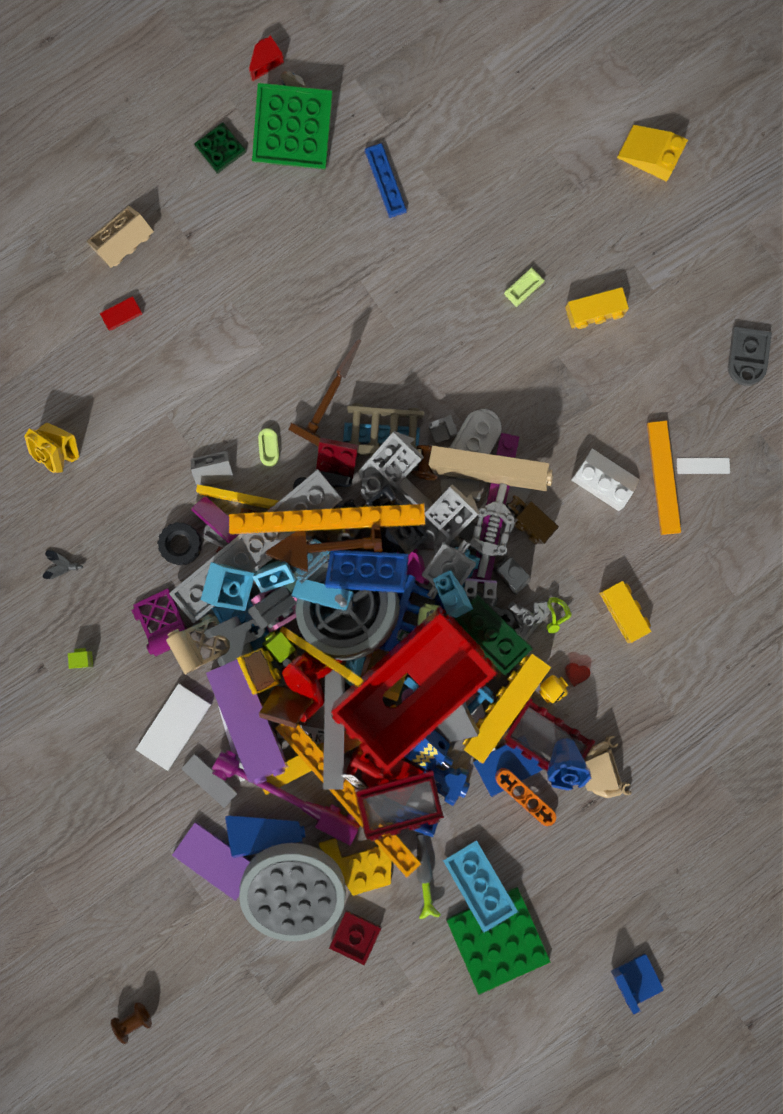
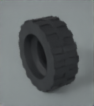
[157,522,202,566]

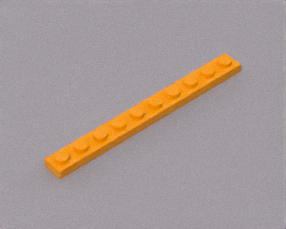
[229,504,426,535]
[275,724,421,878]

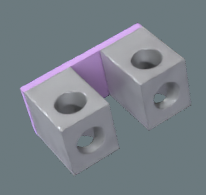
[464,578,497,599]

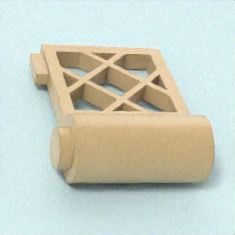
[166,614,230,675]

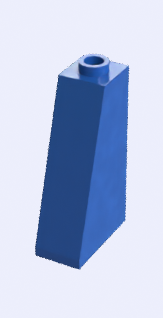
[225,816,306,858]

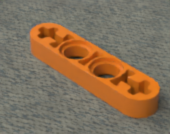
[495,768,556,826]

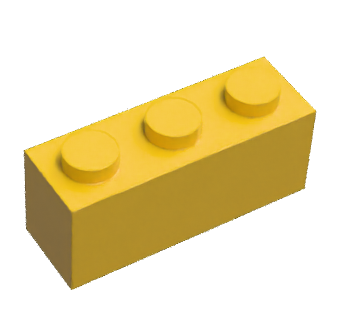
[565,287,629,329]
[599,581,651,643]

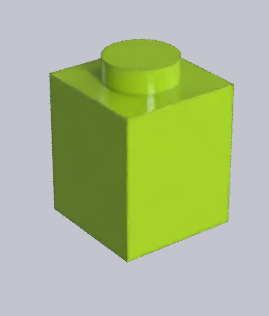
[262,631,296,662]

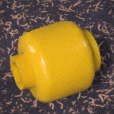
[539,675,569,704]

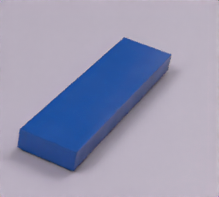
[365,143,407,218]

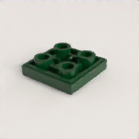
[194,122,246,174]

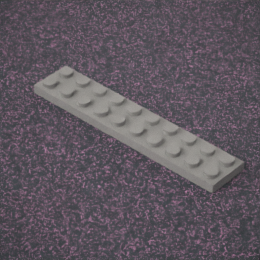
[169,470,343,623]

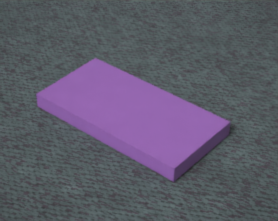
[172,822,250,901]

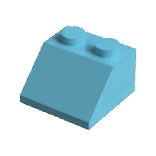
[201,562,255,611]

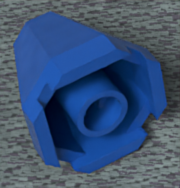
[547,738,592,790]

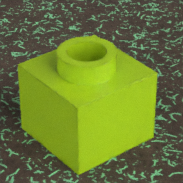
[68,648,93,669]

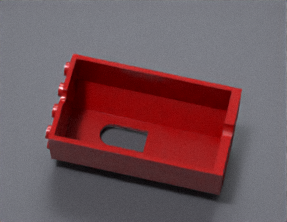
[331,606,497,771]

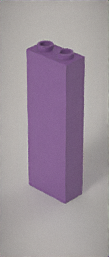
[206,659,289,785]

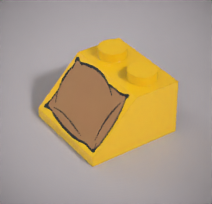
[237,648,281,695]

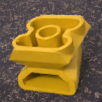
[24,422,79,473]

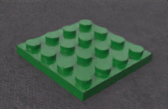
[252,83,333,170]
[446,887,550,995]

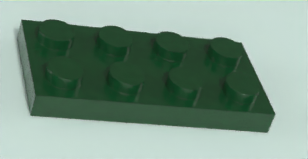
[453,594,533,675]

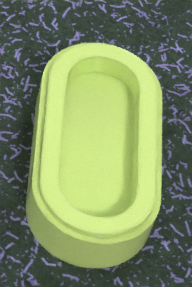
[258,428,279,467]

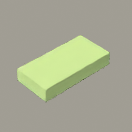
[504,268,544,307]

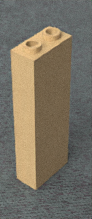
[429,446,553,491]

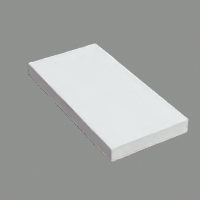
[135,684,212,771]

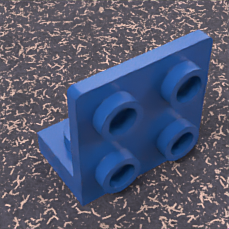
[611,954,664,1015]

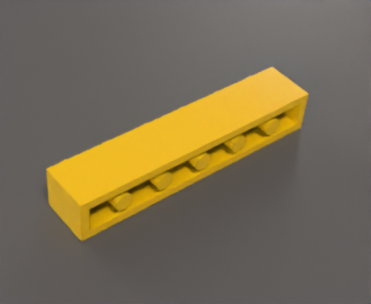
[462,653,551,764]

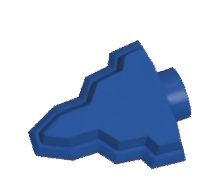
[424,767,470,806]

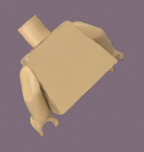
[584,736,632,798]

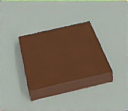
[259,686,311,728]

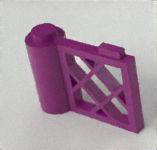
[131,588,187,657]

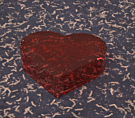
[565,663,590,687]

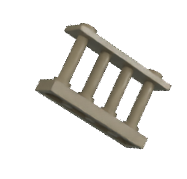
[347,403,424,456]

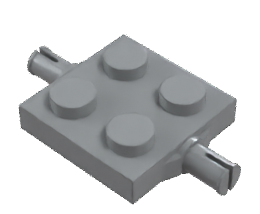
[422,540,476,599]

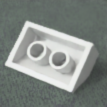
[571,449,640,511]

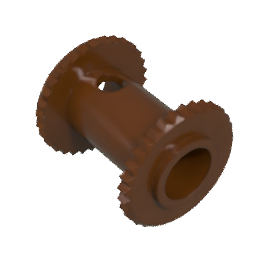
[411,445,437,480]
[111,1002,152,1044]

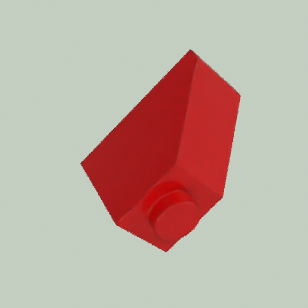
[249,35,284,81]

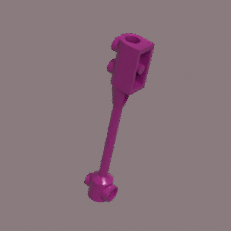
[212,750,360,845]

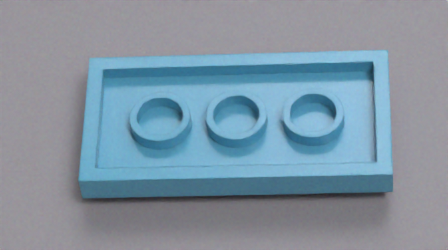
[443,840,518,932]

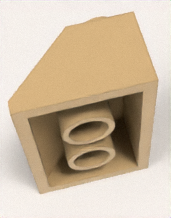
[87,206,154,268]

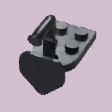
[343,484,429,554]

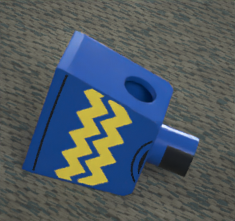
[404,729,454,770]

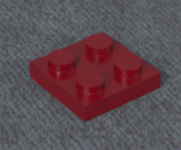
[316,437,358,479]
[329,910,382,966]

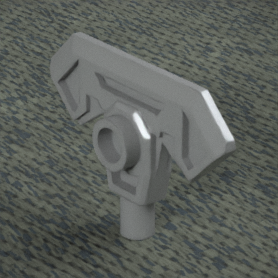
[508,601,549,640]

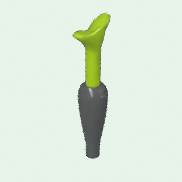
[416,834,441,919]

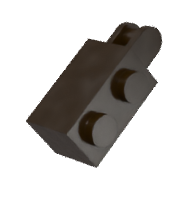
[505,495,559,545]

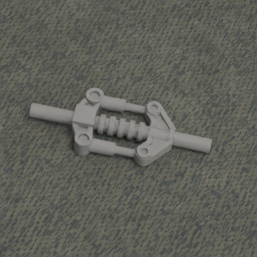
[469,483,515,578]

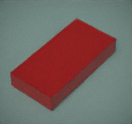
[99,296,142,331]

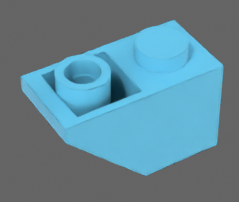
[433,570,473,618]

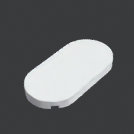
[450,409,502,479]

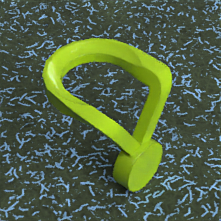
[547,597,572,634]

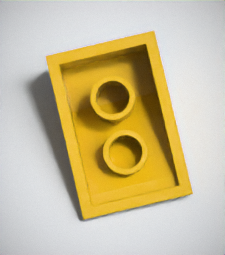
[617,125,688,182]

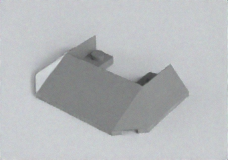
[359,431,479,550]

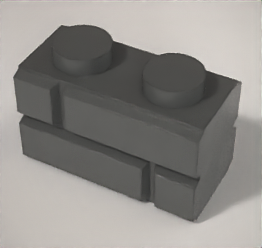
[248,586,296,629]

